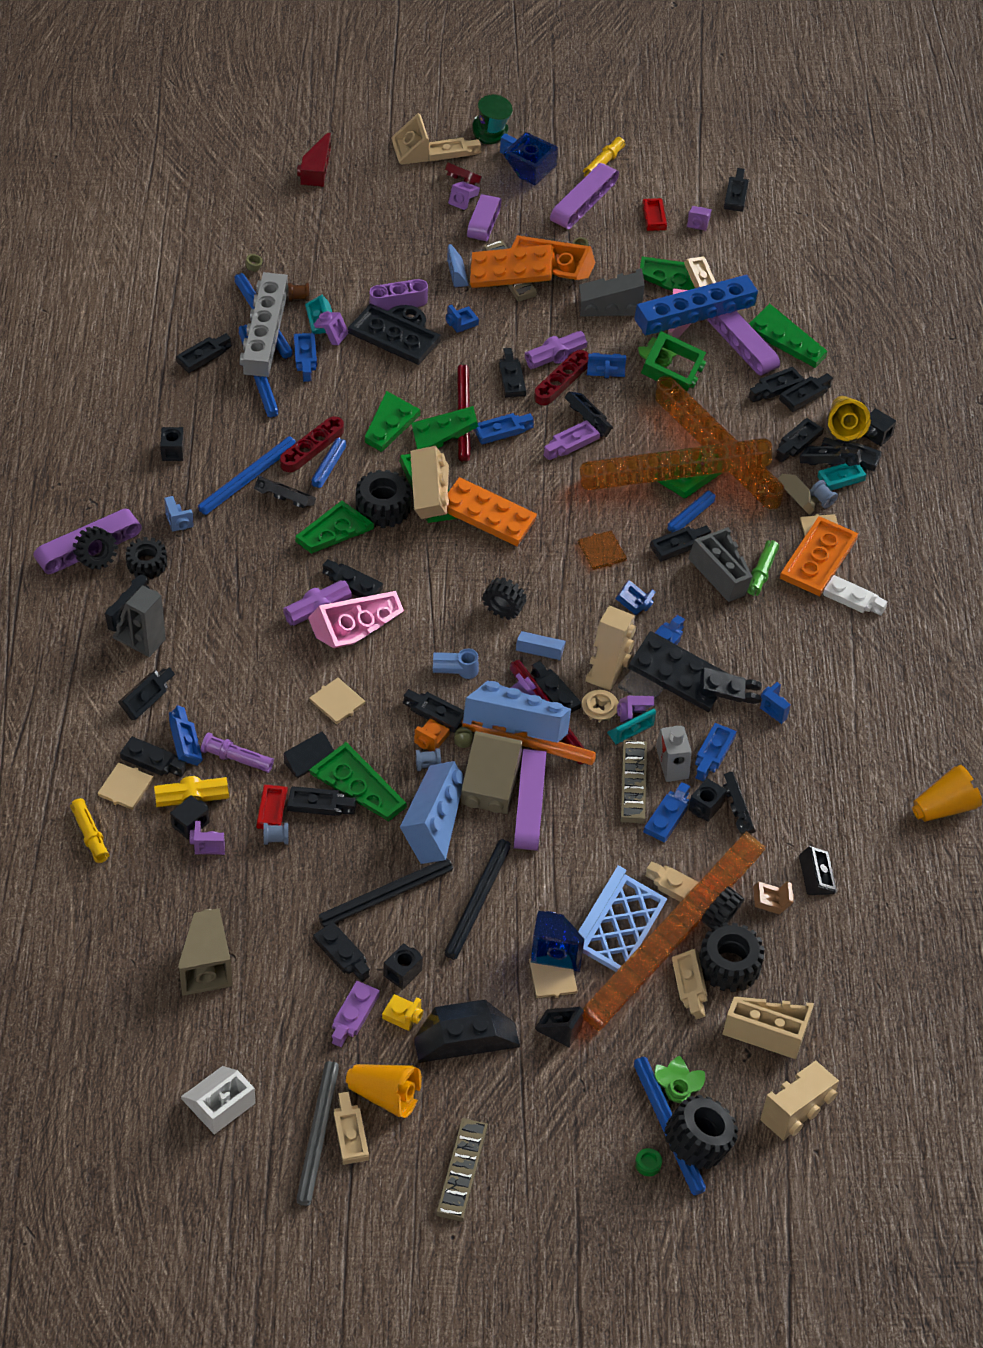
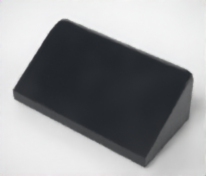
[283,731,334,778]
[799,846,837,896]

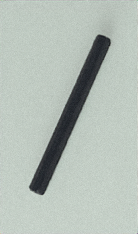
[445,839,511,960]
[318,858,453,927]

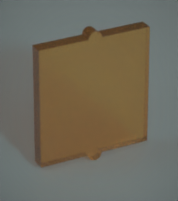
[578,530,627,570]

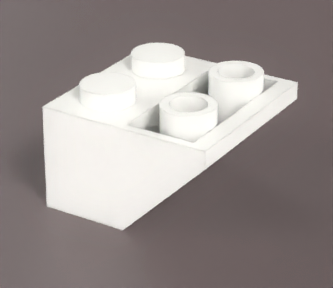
[181,1066,256,1134]

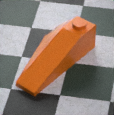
[511,235,596,280]

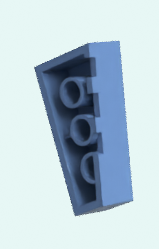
[463,681,571,743]
[400,761,464,864]

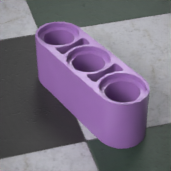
[467,194,501,242]
[369,279,428,311]

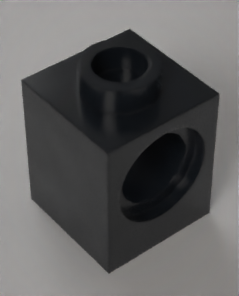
[863,408,896,446]
[160,427,185,461]
[688,778,727,822]
[170,795,209,840]
[383,943,423,990]

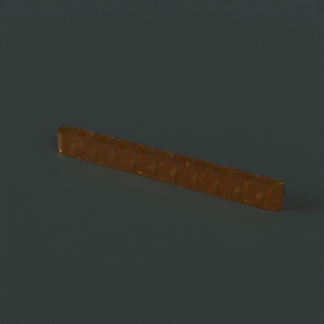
[583,831,766,1032]

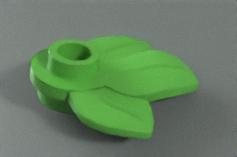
[638,337,678,367]
[654,1056,705,1103]

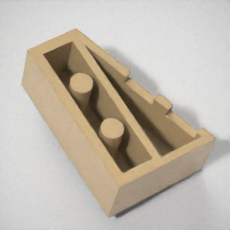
[410,446,449,519]
[585,606,636,691]
[722,997,814,1059]
[760,1061,839,1141]

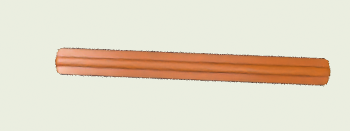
[462,721,596,765]

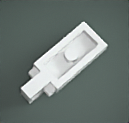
[823,575,887,616]

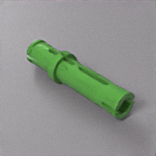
[747,540,779,596]

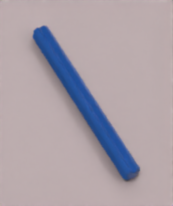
[234,273,293,359]
[238,325,278,418]
[198,436,296,515]
[634,1057,706,1195]

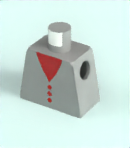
[656,726,691,782]

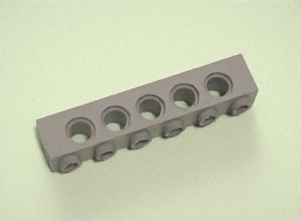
[240,272,288,377]

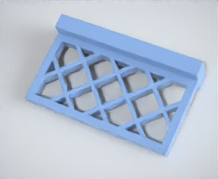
[570,865,667,976]

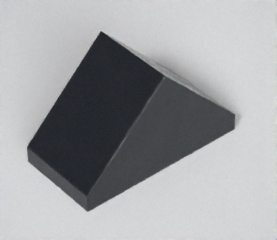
[535,1007,584,1048]

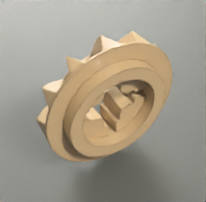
[581,690,619,723]

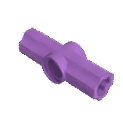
[525,331,587,369]
[283,580,352,626]

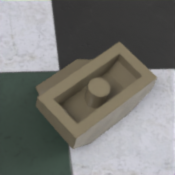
[776,474,819,515]

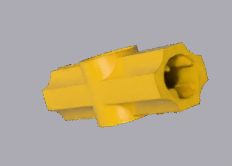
[154,776,229,807]

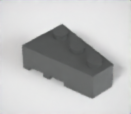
[578,268,645,317]
[688,527,752,602]
[112,585,166,657]

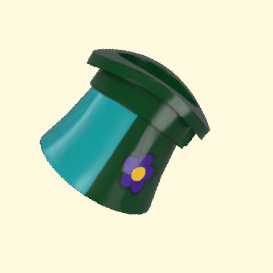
[472,94,513,144]

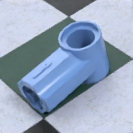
[433,648,479,679]

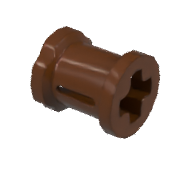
[288,283,309,302]

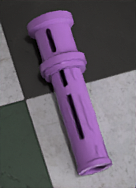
[201,732,274,773]

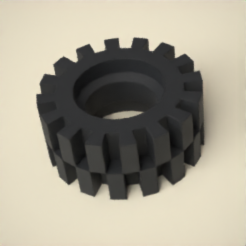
[73,526,118,570]
[126,537,167,579]
[482,577,527,620]
[701,886,744,929]

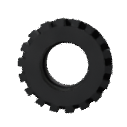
[356,470,411,528]
[699,922,765,992]
[664,1095,738,1169]

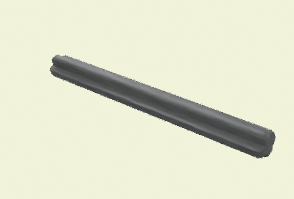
[296,1061,339,1206]

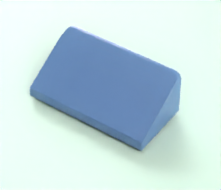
[447,244,469,287]
[516,631,566,660]

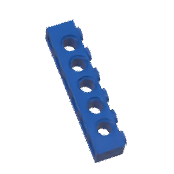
[634,275,758,336]

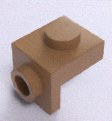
[753,882,794,915]

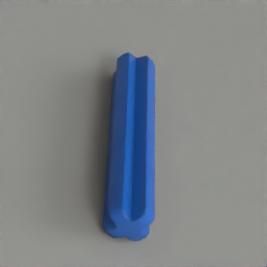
[311,438,346,488]
[667,491,716,533]

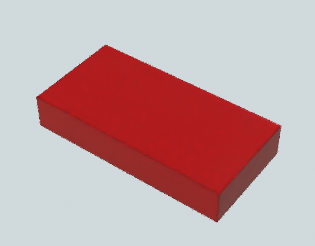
[642,198,667,231]
[257,784,288,829]

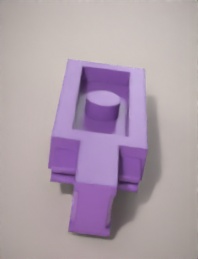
[543,420,600,460]
[332,981,380,1047]

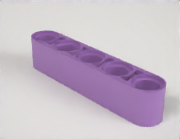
[550,163,619,229]
[707,311,780,376]
[33,509,142,574]
[514,749,547,851]

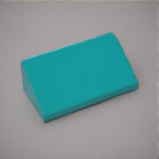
[305,295,332,334]
[607,709,656,744]

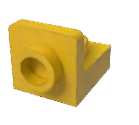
[382,994,424,1031]

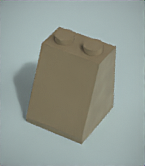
[461,731,522,814]
[179,908,233,996]

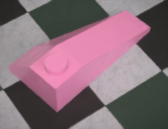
[308,591,404,648]

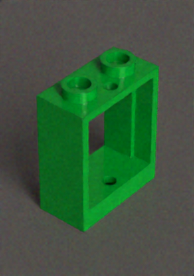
[641,331,706,395]

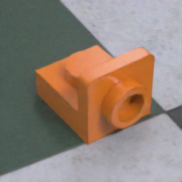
[414,719,450,751]

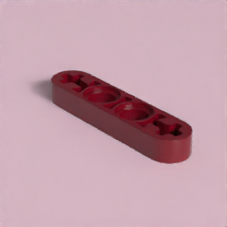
[534,350,589,406]
[280,416,344,473]

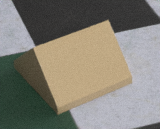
[391,113,429,165]

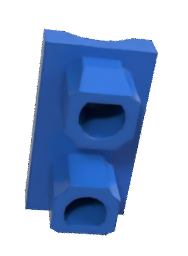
[587,353,626,379]

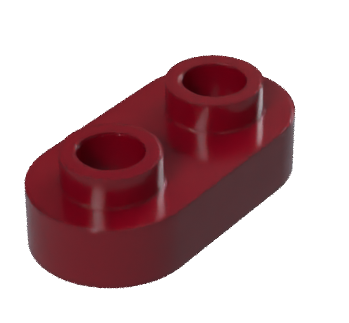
[444,162,482,186]

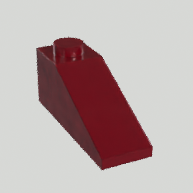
[297,133,331,187]

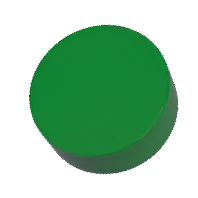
[635,1148,662,1177]

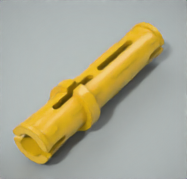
[583,137,626,177]
[70,798,110,863]

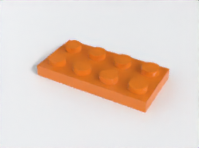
[470,244,553,288]
[447,477,537,547]
[780,516,859,596]

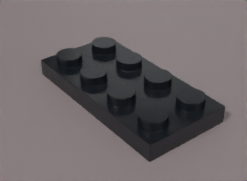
[628,631,729,713]

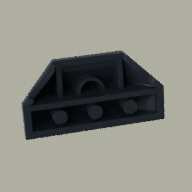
[414,999,520,1063]

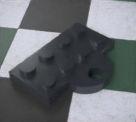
[348,303,441,365]

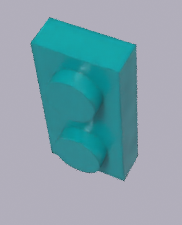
[817,463,867,491]

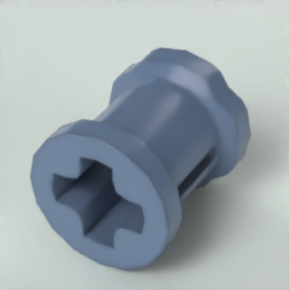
[810,480,838,509]
[415,748,441,771]
[264,823,289,845]

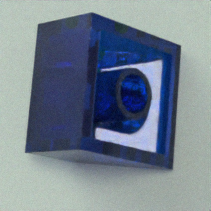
[504,132,558,185]
[531,910,585,972]

